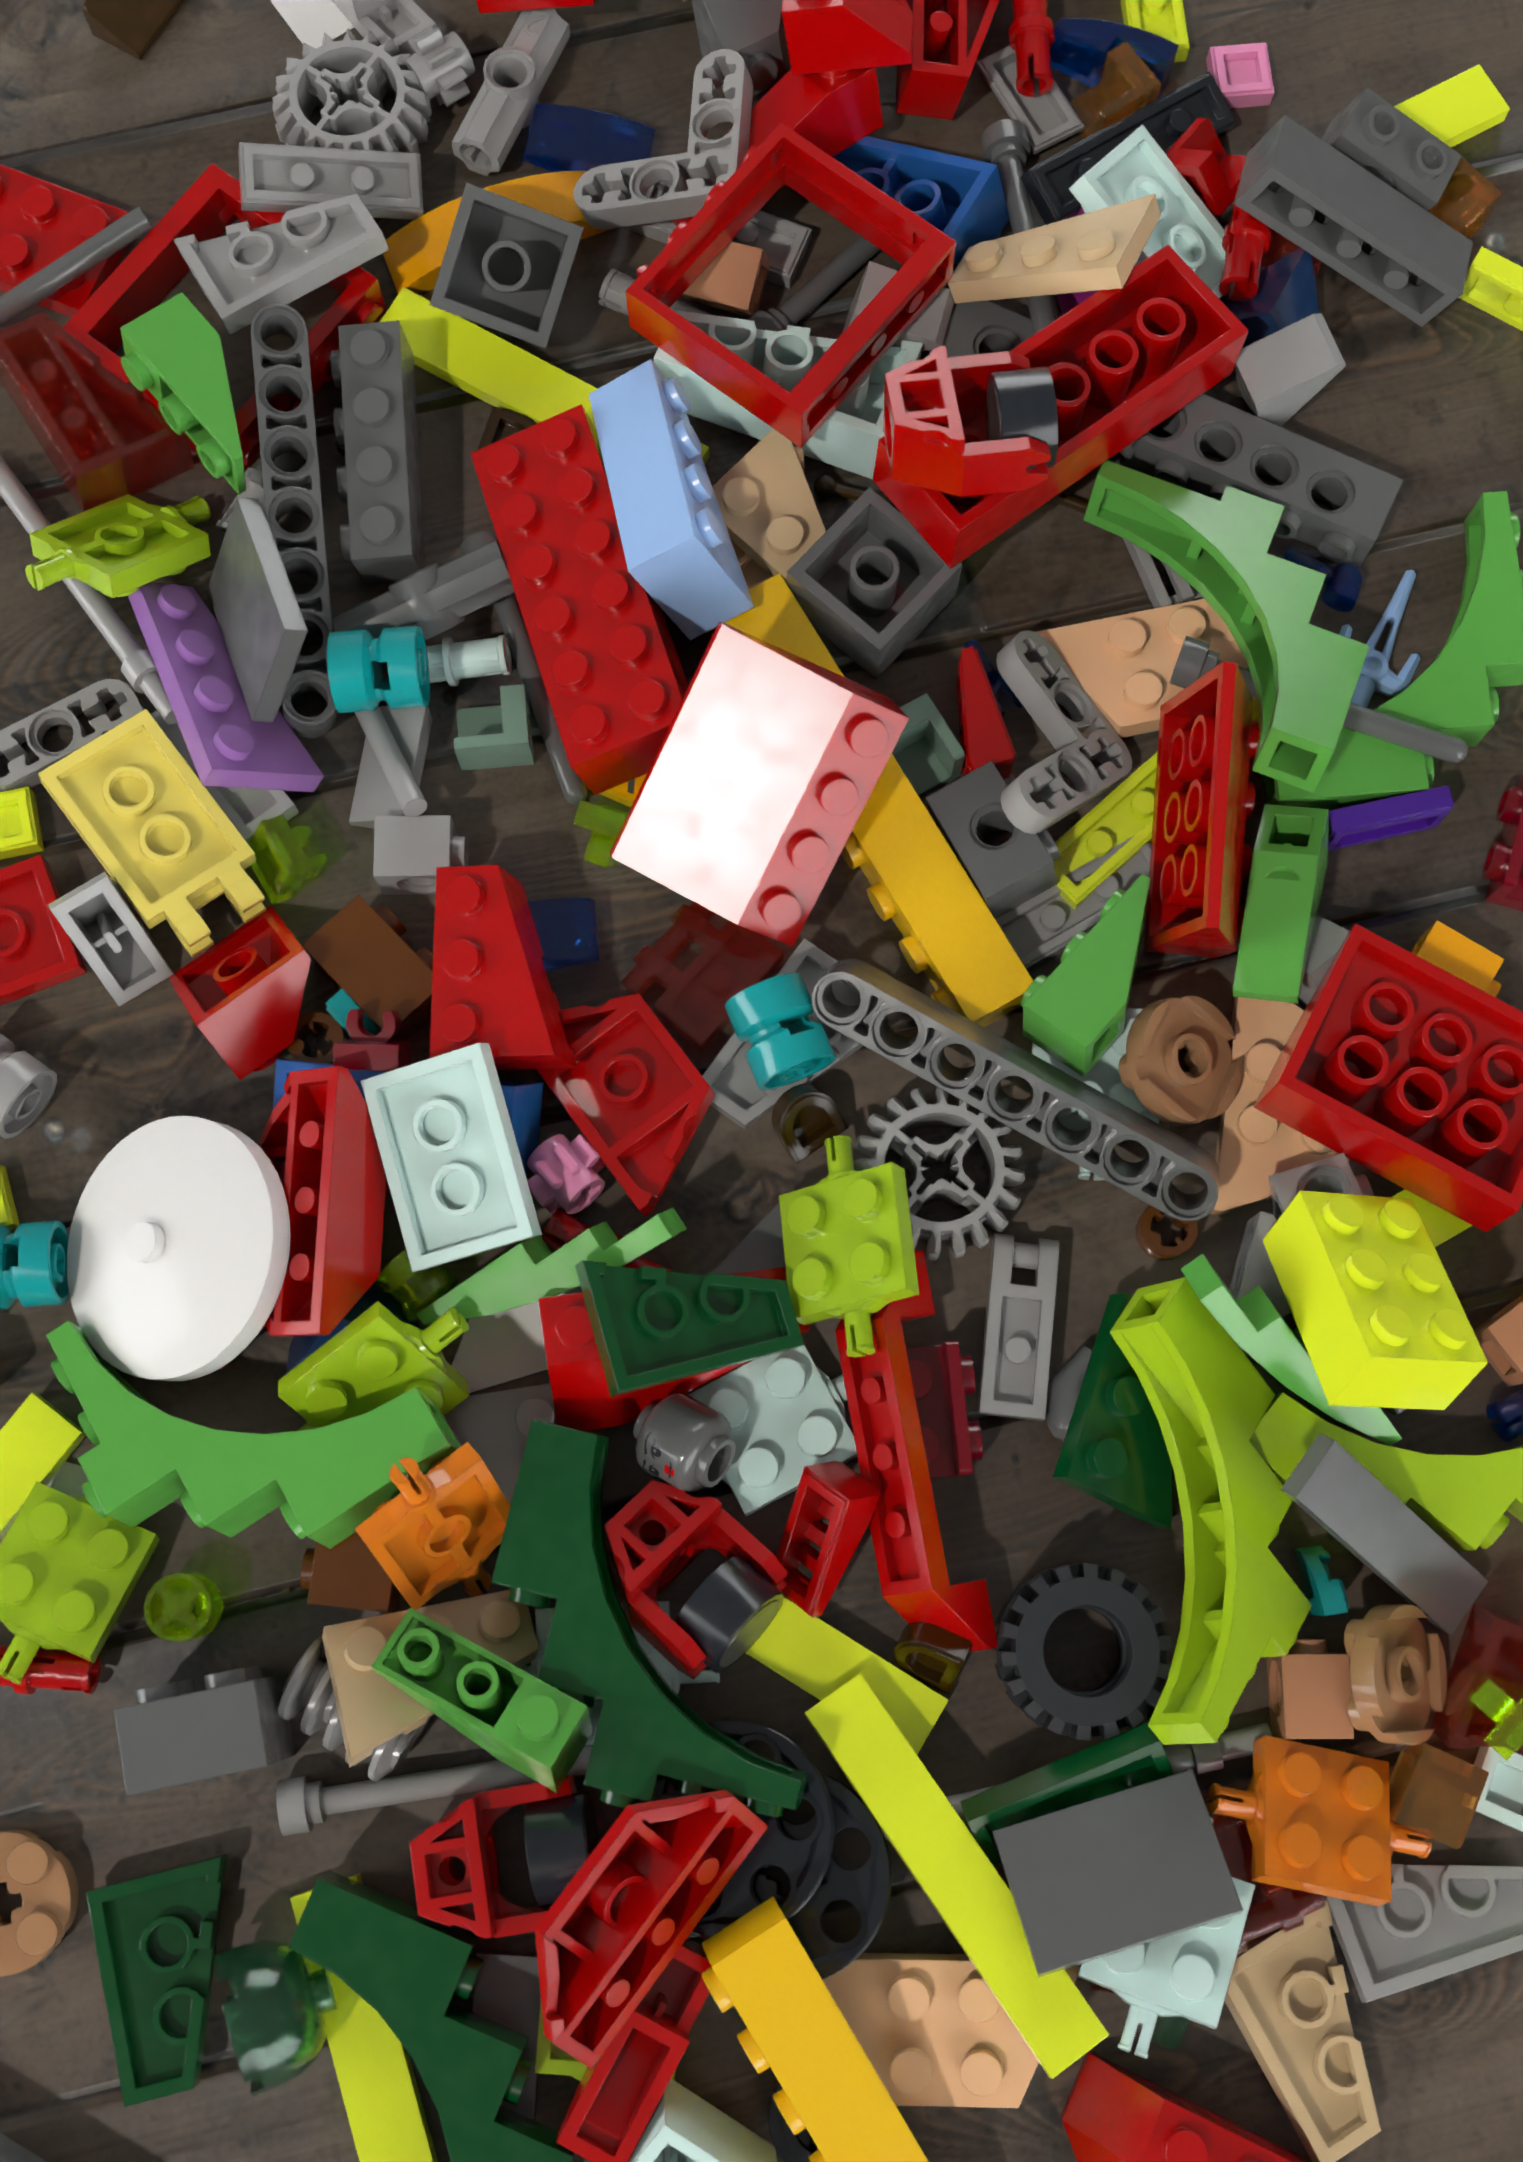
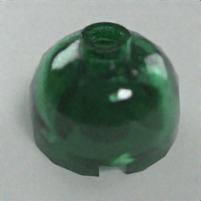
[214,1939,337,2096]

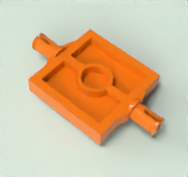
[355,1441,510,1610]
[1206,1735,1432,1906]

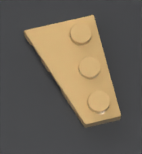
[948,194,1161,303]
[322,1589,539,1768]
[1224,1898,1381,2162]

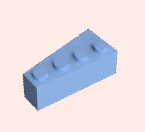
[589,359,754,640]

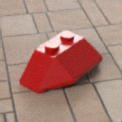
[257,1066,387,1337]
[535,1790,769,2069]
[1060,2051,1312,2162]

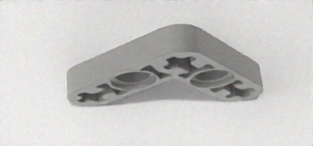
[573,49,753,229]
[996,630,1132,834]
[0,679,145,792]

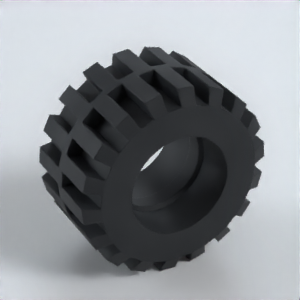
[993,1563,1173,1740]

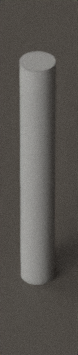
[354,706,427,817]

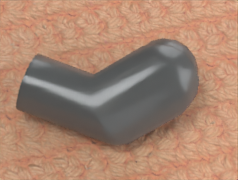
[1046,1346,1092,1442]

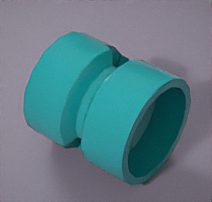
[327,626,430,713]
[725,972,836,1091]
[0,1220,70,1310]

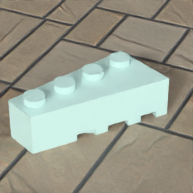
[654,310,923,479]

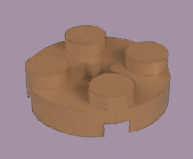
[1118,996,1242,1127]
[1344,1604,1447,1745]
[0,1829,79,1977]

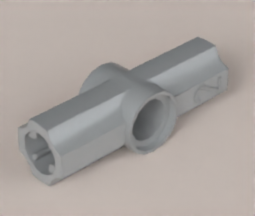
[452,8,570,176]

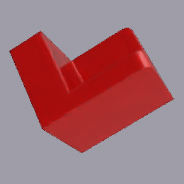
[1166,118,1246,216]

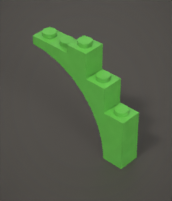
[1083,460,1369,793]
[1260,491,1523,811]
[46,1320,461,1549]

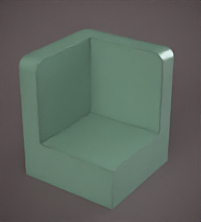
[454,684,535,771]
[892,693,965,798]

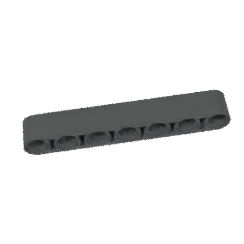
[250,303,337,739]
[811,958,1220,1221]

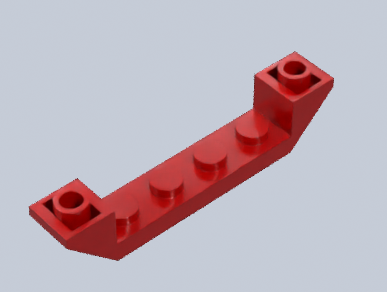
[835,1250,997,1652]

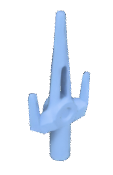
[1339,570,1421,708]

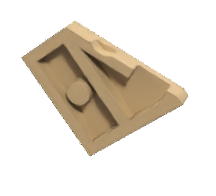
[713,429,826,582]

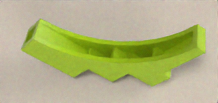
[1110,1277,1312,1745]
[1250,1392,1523,1551]

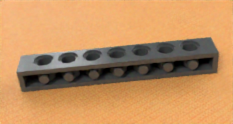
[929,301,1403,567]

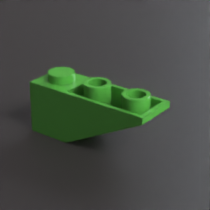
[120,292,246,495]
[1233,804,1329,1004]
[1021,874,1150,1078]
[371,1607,593,1793]

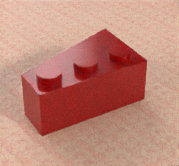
[896,0,999,120]
[429,865,578,1070]

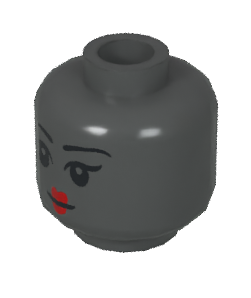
[633,1393,736,1493]

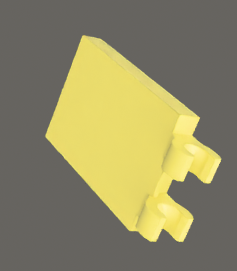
[38,709,266,958]

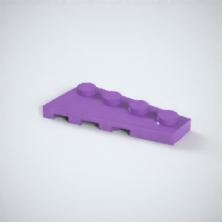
[128,582,324,792]

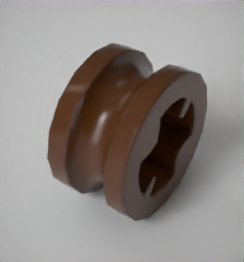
[288,1012,348,1063]
[1135,1206,1198,1261]

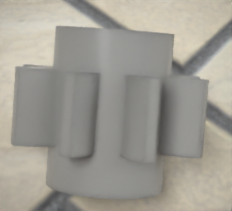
[405,26,475,107]

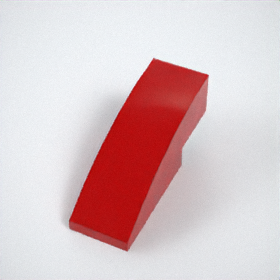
[556,1938,711,2162]

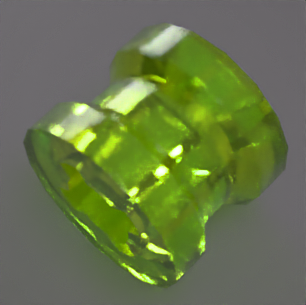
[375,1249,459,1322]
[144,1573,223,1642]

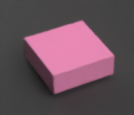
[1206,42,1274,109]

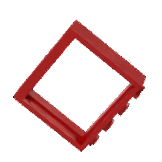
[626,122,956,448]
[57,163,387,472]

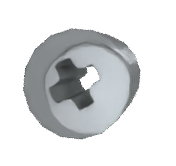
[278,1636,431,1782]

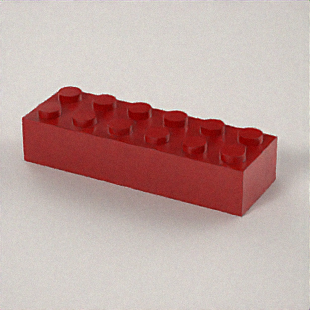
[873,244,1249,569]
[470,404,688,795]

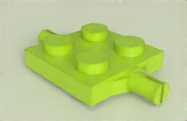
[25,494,211,598]
[779,1135,919,1357]
[278,1301,470,1431]
[0,1481,160,1685]

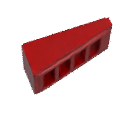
[956,646,1016,780]
[776,1461,881,1618]

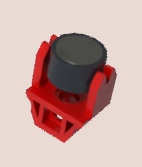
[883,346,1058,497]
[604,1480,788,1680]
[409,1774,600,1939]

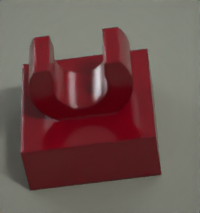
[333,1009,412,1071]

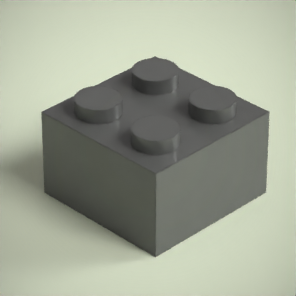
[429,182,584,348]
[786,487,962,679]
[114,1665,295,1796]

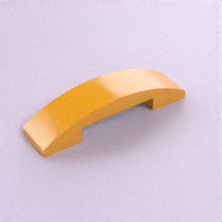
[382,171,614,294]

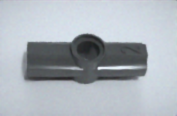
[331,539,514,640]

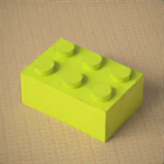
[1262,1190,1488,1410]

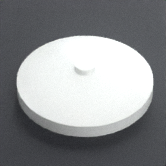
[67,1116,291,1381]

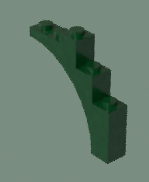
[491,1419,808,1817]
[288,1870,574,2162]

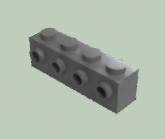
[1234,115,1473,327]
[330,320,425,585]

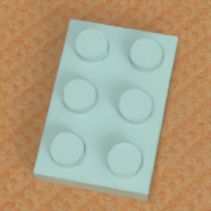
[1069,124,1232,298]
[361,1042,542,1272]

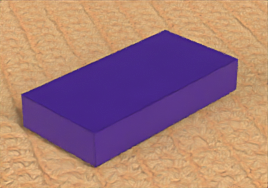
[1328,785,1455,851]

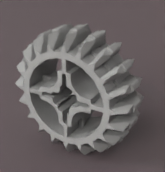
[272,29,432,153]
[853,1087,1025,1260]

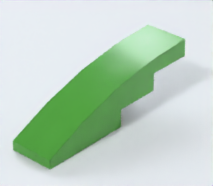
[417,1207,687,1325]
[1181,1254,1402,1446]

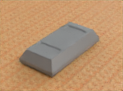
[976,46,1084,155]

